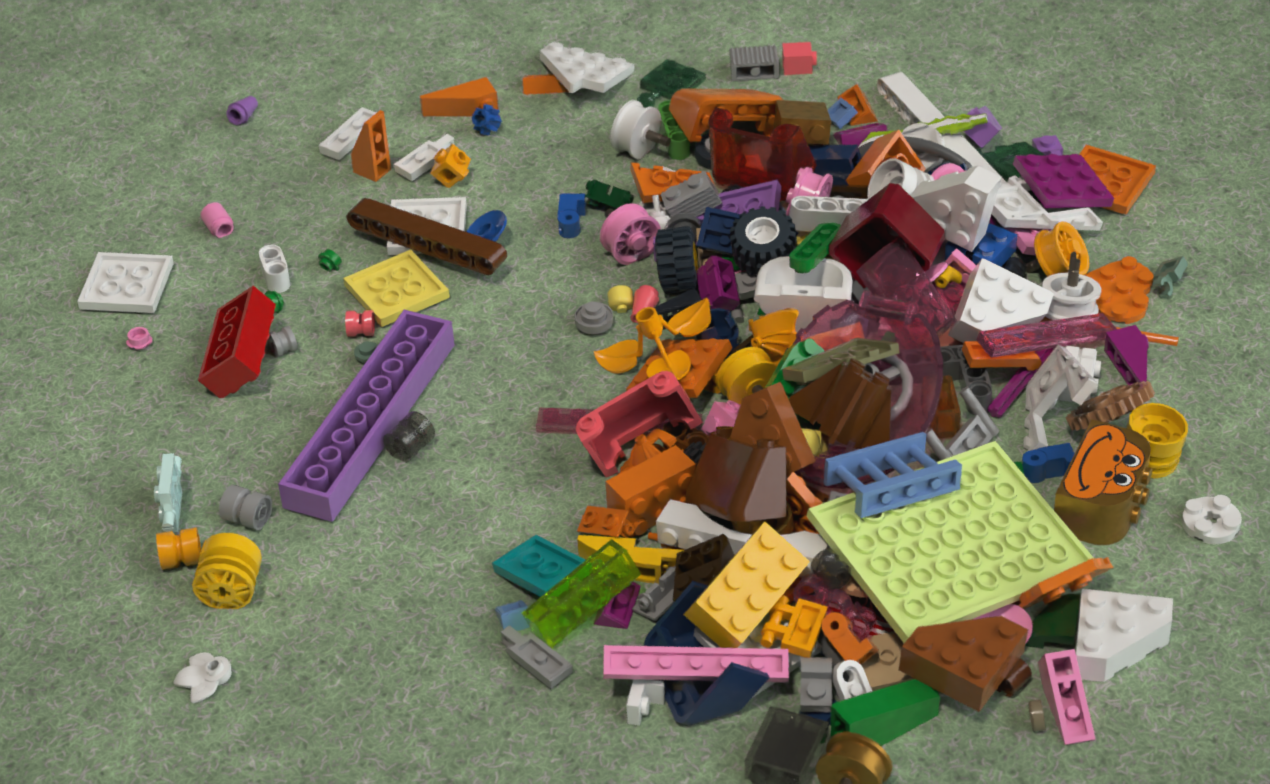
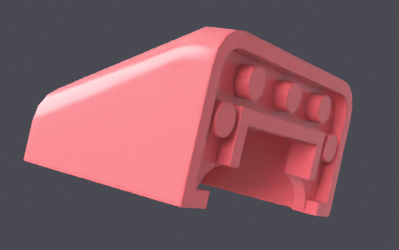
[576,371,703,477]

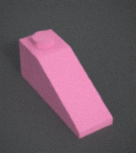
[1038,649,1095,745]

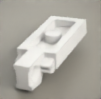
[394,134,454,181]

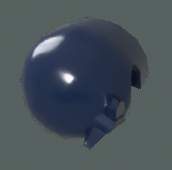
[696,308,740,359]

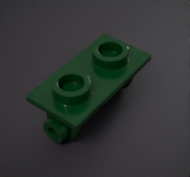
[580,179,634,211]

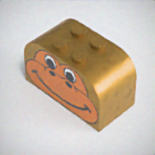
[1054,419,1152,545]

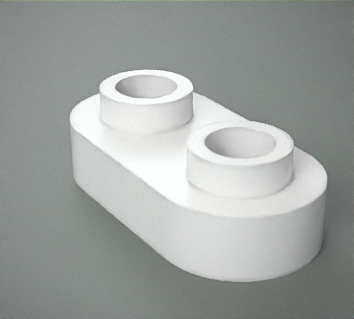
[832,660,872,701]

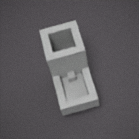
[800,657,832,712]

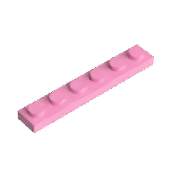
[603,645,789,682]

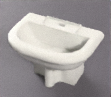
[754,256,853,339]

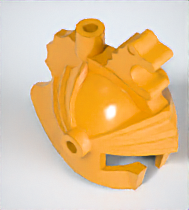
[748,308,800,365]

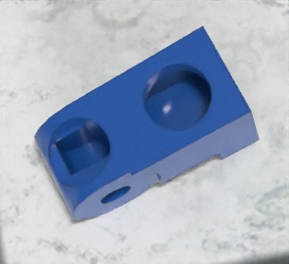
[557,194,586,239]
[1022,443,1075,483]

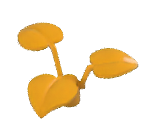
[594,297,711,380]

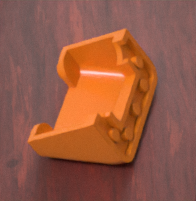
[669,89,783,142]

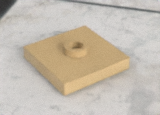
[860,631,915,691]

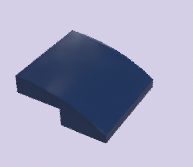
[696,207,740,256]

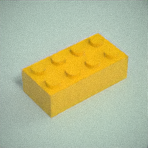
[684,522,810,648]

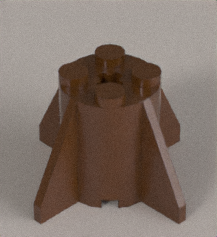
[789,358,892,449]

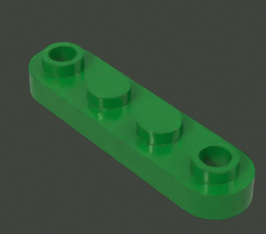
[789,223,841,274]

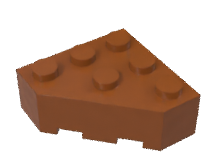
[730,382,816,475]
[898,616,1028,712]

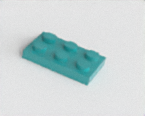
[492,535,592,601]

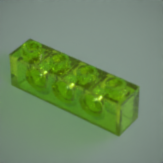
[521,539,641,648]

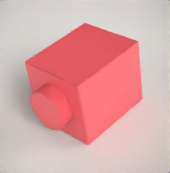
[782,42,817,75]

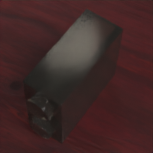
[745,706,829,784]

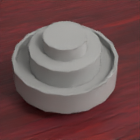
[574,301,614,334]

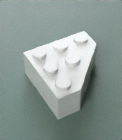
[910,166,1002,252]
[948,258,1054,343]
[1076,589,1173,682]

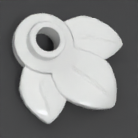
[174,653,232,703]

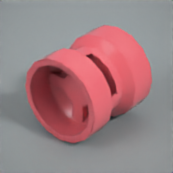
[345,310,375,337]

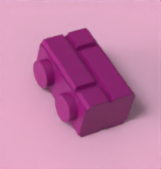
[697,256,740,312]

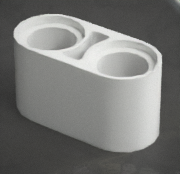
[259,245,290,293]

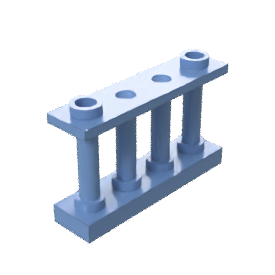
[824,432,962,518]

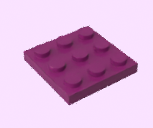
[1013,154,1114,208]

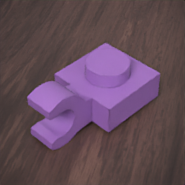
[1032,135,1063,155]

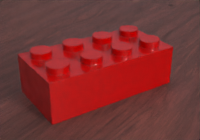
[198,285,276,398]

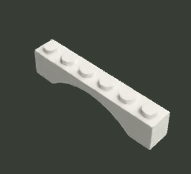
[656,499,833,582]

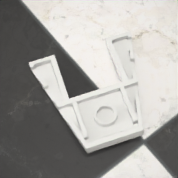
[991,175,1103,231]
[1023,344,1098,451]

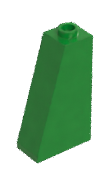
[830,679,940,746]

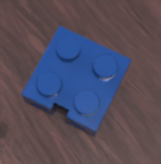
[945,223,1018,267]

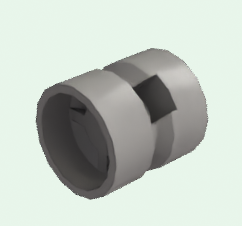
[219,485,272,530]

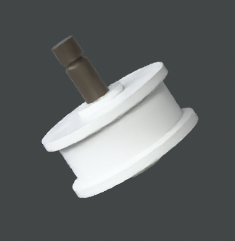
[611,100,671,159]

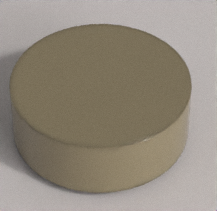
[1028,700,1045,732]

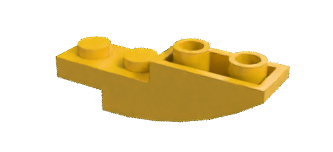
[577,535,683,584]

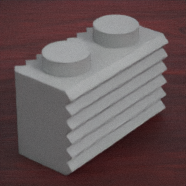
[729,45,779,81]
[661,171,722,217]

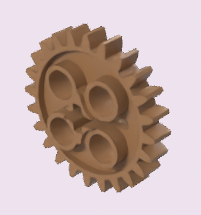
[1065,381,1155,431]

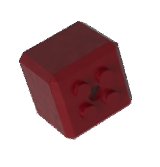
[829,183,945,301]

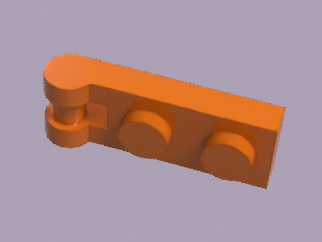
[962,341,1042,371]

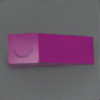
[1104,325,1149,386]

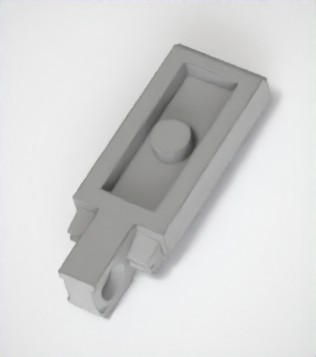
[501,625,573,689]

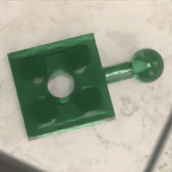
[636,59,706,108]

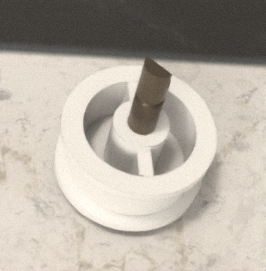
[1042,252,1101,328]

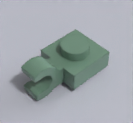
[1152,256,1188,298]

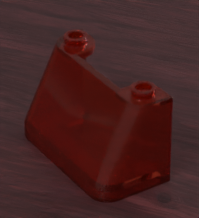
[708,107,817,201]

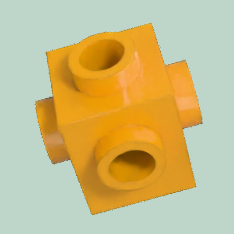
[430,144,471,188]

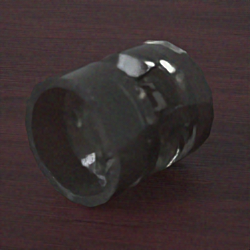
[383,411,435,463]

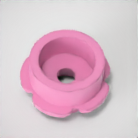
[126,327,153,350]

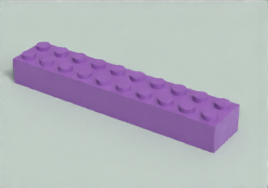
[278,310,454,522]

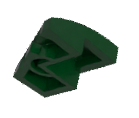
[1025,594,1081,649]

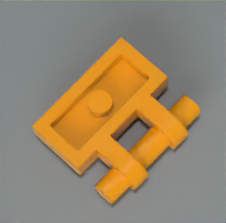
[760,596,828,658]

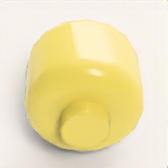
[607,285,634,313]

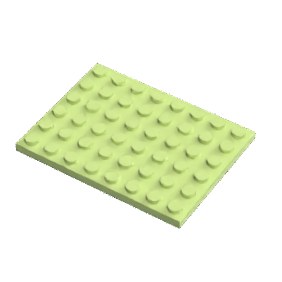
[806,441,1094,643]

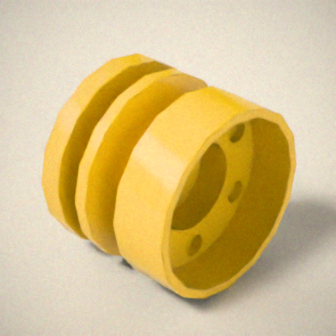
[1126,403,1188,479]
[192,533,262,609]

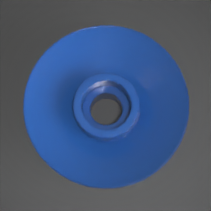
[467,210,507,242]

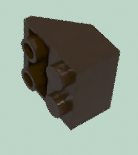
[673,534,734,602]

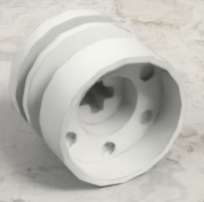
[868,158,934,199]

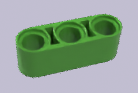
[658,100,690,160]

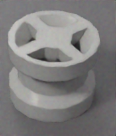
[268,326,297,357]

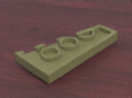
[782,338,899,385]

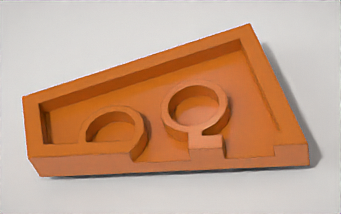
[630,162,714,203]

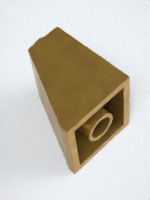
[772,100,831,148]

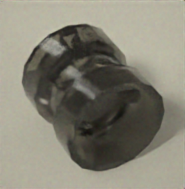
[811,549,852,590]

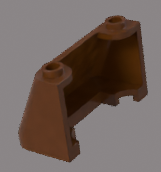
[685,426,786,522]

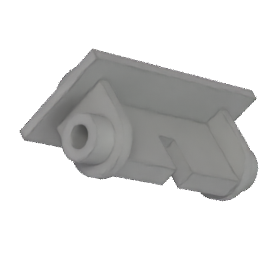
[632,566,676,621]

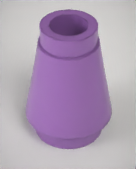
[226,96,258,125]

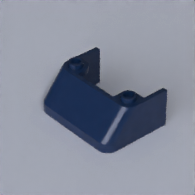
[644,581,770,726]

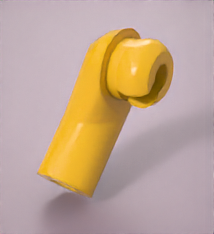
[935,265,962,288]

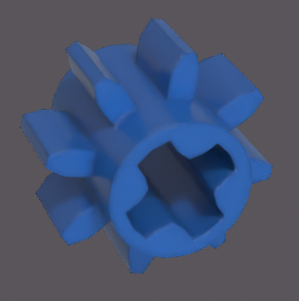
[471,104,502,135]

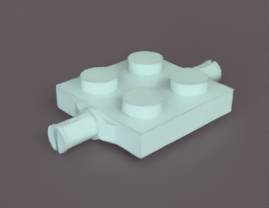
[154,453,182,532]

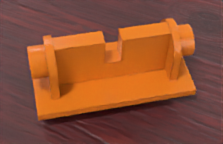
[577,505,635,538]

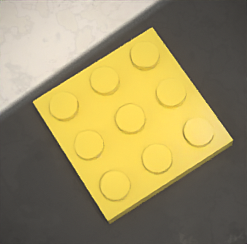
[343,249,450,327]

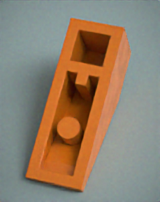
[420,77,498,116]
[351,110,391,182]

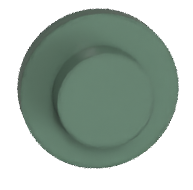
[354,341,378,364]

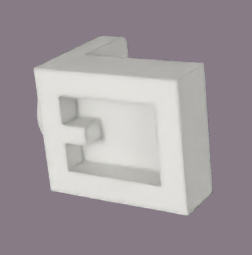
[627,679,665,725]

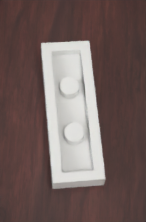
[319,107,377,160]

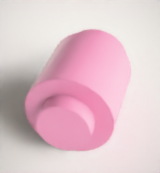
[200,202,234,238]

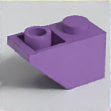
[964,106,1002,148]

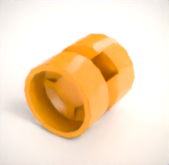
[156,527,201,570]

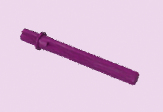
[988,322,1069,418]

